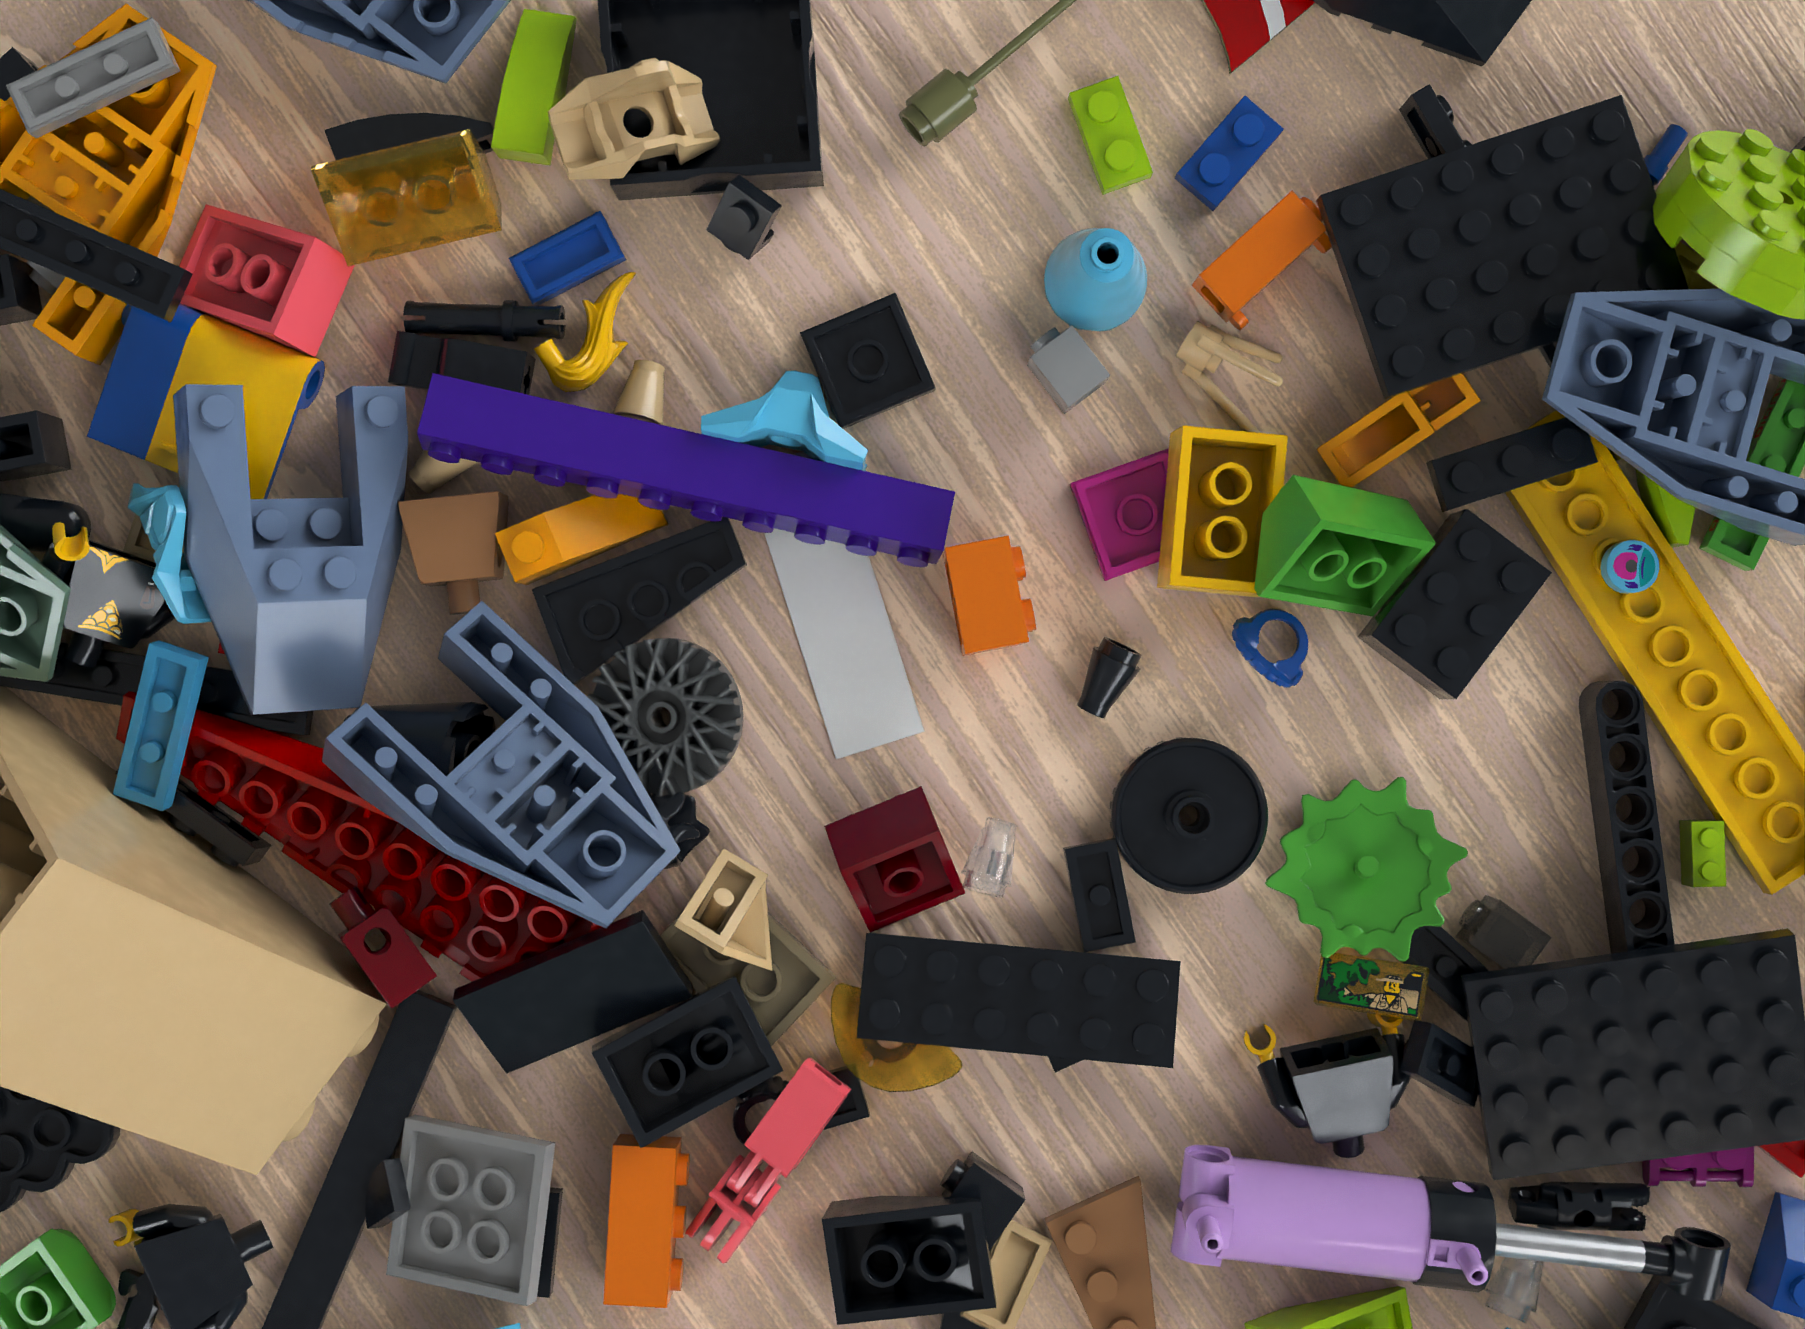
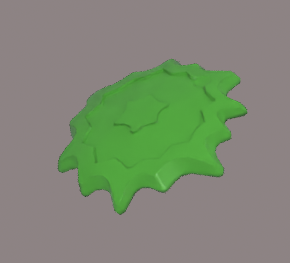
[1265,777,1468,962]

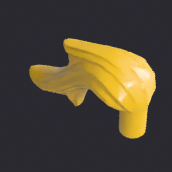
[534,272,636,392]

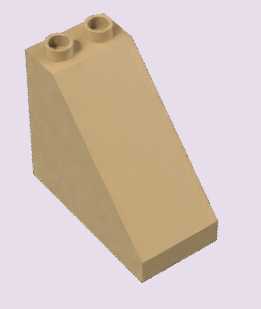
[0,686,387,1175]

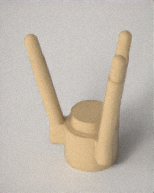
[1176,321,1283,433]

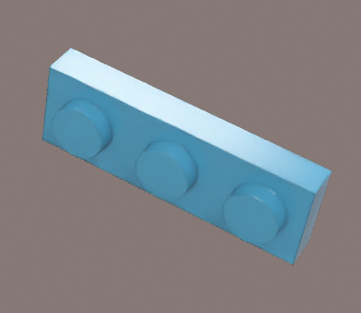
[113,640,209,811]

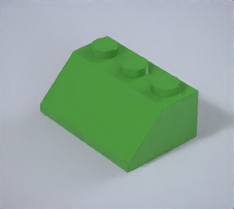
[1254,475,1436,616]

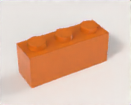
[603,1134,690,1308]

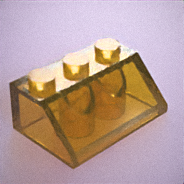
[311,129,502,266]

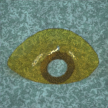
[831,983,962,1092]

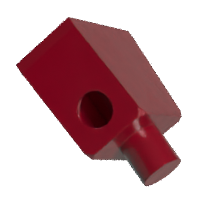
[329,885,437,1009]

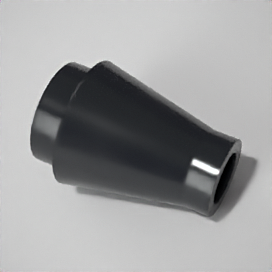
[1077,637,1142,718]

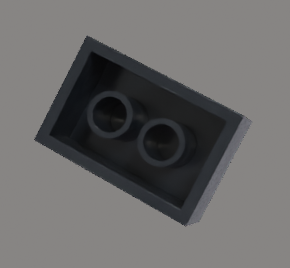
[1358,509,1552,699]

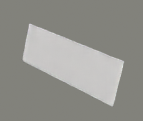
[764,451,925,760]

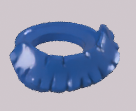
[1232,609,1308,688]

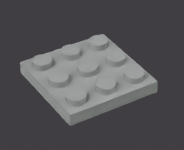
[386,1115,555,1306]

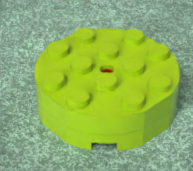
[1653,129,1805,320]

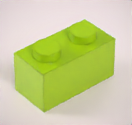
[1679,819,1726,887]

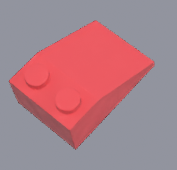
[179,204,356,357]

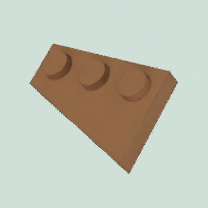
[1044,1175,1156,1329]

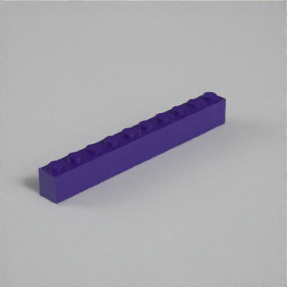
[417,373,955,567]

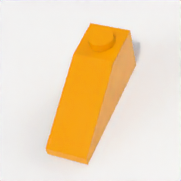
[494,493,669,585]

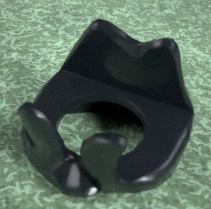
[647,792,710,869]

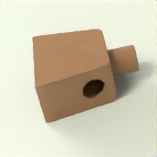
[398,491,509,615]

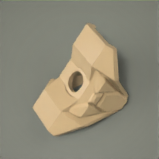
[548,58,720,180]

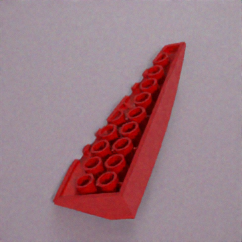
[116,691,614,982]

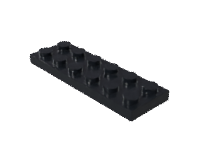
[857,933,1181,1068]

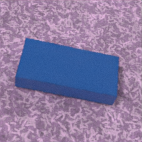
[509,211,626,306]

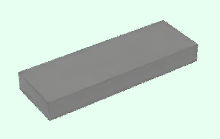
[6,17,181,138]

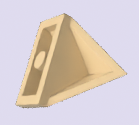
[674,848,773,971]

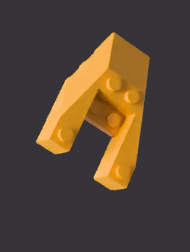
[0,4,217,365]

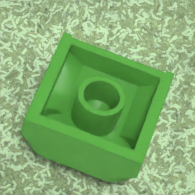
[0,1229,116,1329]

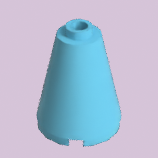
[1044,228,1147,332]

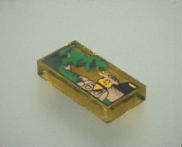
[1313,953,1429,1021]

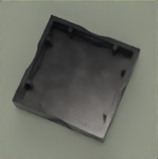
[598,0,824,200]

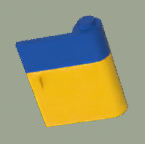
[87,303,325,499]

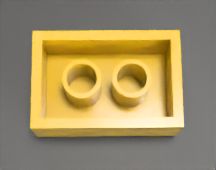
[1157,425,1288,597]

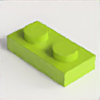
[1068,76,1153,195]

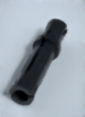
[403,300,566,342]

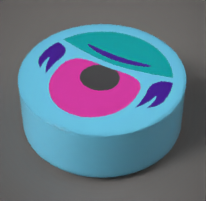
[1600,540,1659,594]

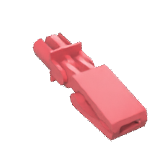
[685,1057,852,1264]

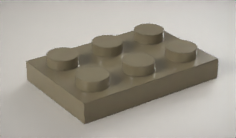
[660,911,836,1046]

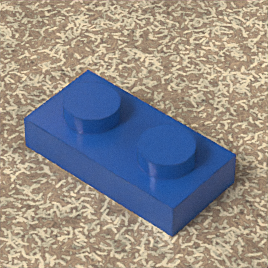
[1175,96,1284,211]

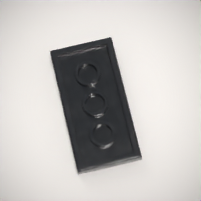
[453,910,693,1074]

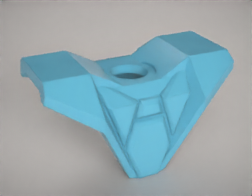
[701,371,868,471]
[127,483,211,624]

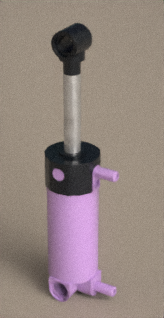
[1171,1145,1731,1301]

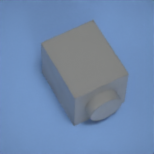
[1027,325,1110,414]

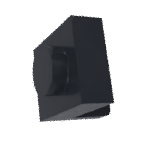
[706,175,782,260]

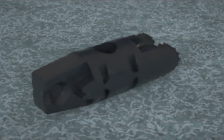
[1508,1182,1650,1231]

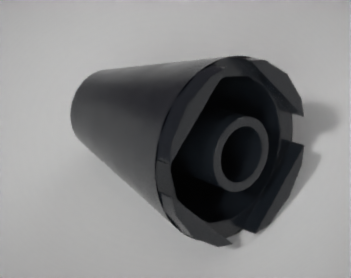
[344,702,495,776]

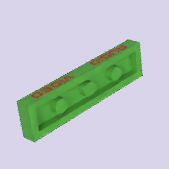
[1699,377,1805,571]

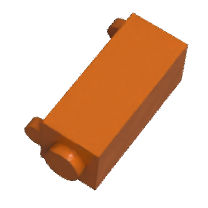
[1192,190,1332,330]

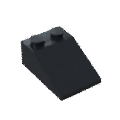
[592,976,784,1148]
[822,1196,997,1325]

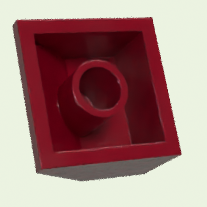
[824,786,965,933]

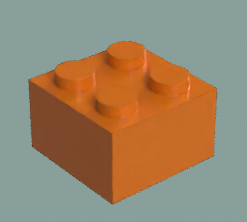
[943,535,1036,656]

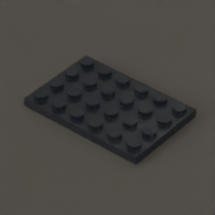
[1316,95,1689,399]
[1461,928,1805,1180]

